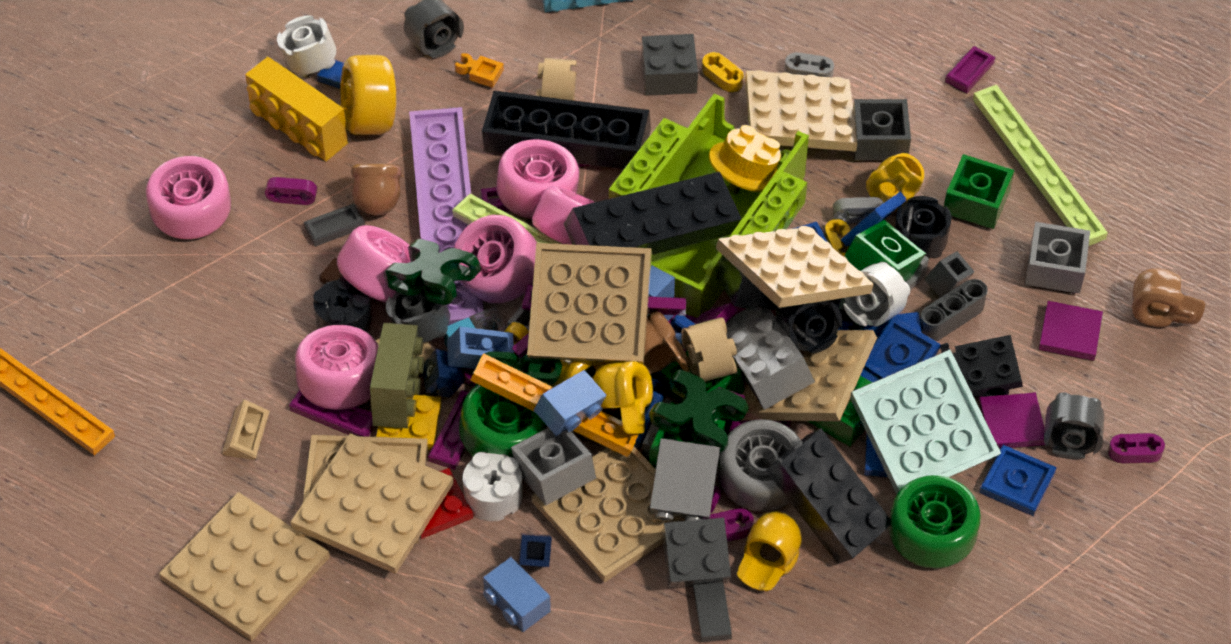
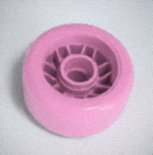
[497,139,579,219]
[146,156,231,240]
[532,186,594,245]
[454,215,537,303]
[337,225,411,303]
[295,325,379,410]

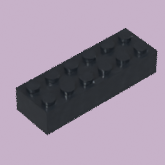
[482,91,651,169]
[564,172,742,255]

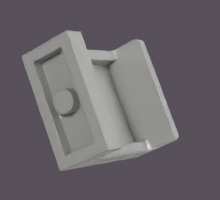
[650,439,720,521]

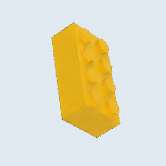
[245,57,348,162]

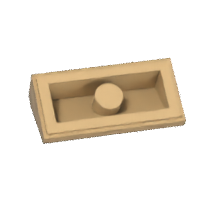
[222,399,270,460]

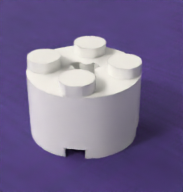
[277,15,336,77]
[843,262,910,327]
[463,452,523,521]

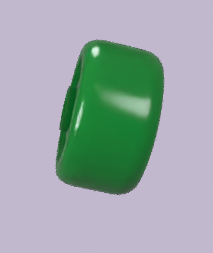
[459,384,547,458]
[889,475,981,569]

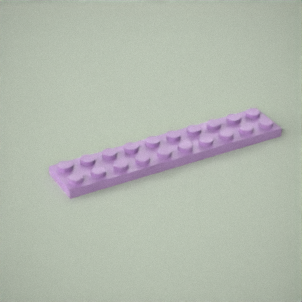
[409,107,485,326]

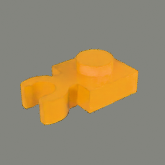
[455,53,504,88]

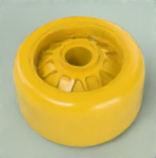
[340,55,396,135]

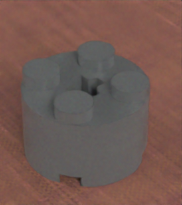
[404,0,464,58]
[386,291,450,343]
[1044,392,1105,460]

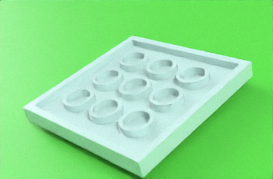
[850,350,1001,494]

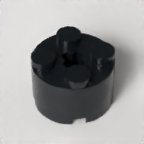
[894,196,951,258]
[313,276,372,333]
[775,300,842,353]

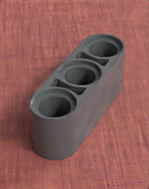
[920,279,988,341]

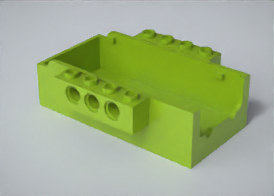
[609,93,809,318]

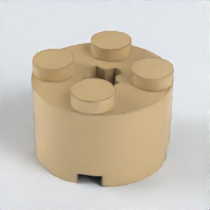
[536,58,577,100]
[681,317,737,382]

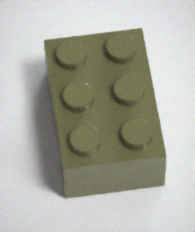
[370,323,424,428]

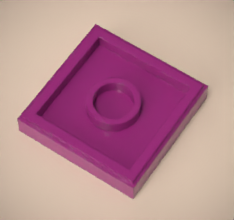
[1039,301,1103,361]
[979,392,1046,449]

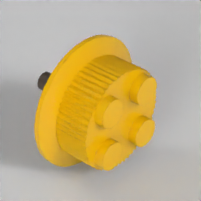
[709,125,781,194]

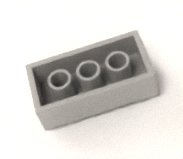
[726,307,815,410]

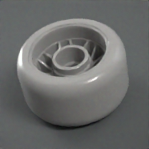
[717,419,800,512]

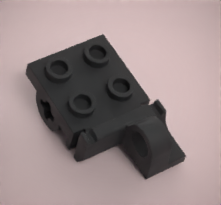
[940,335,1023,397]

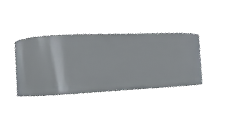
[785,53,834,78]
[833,197,883,224]

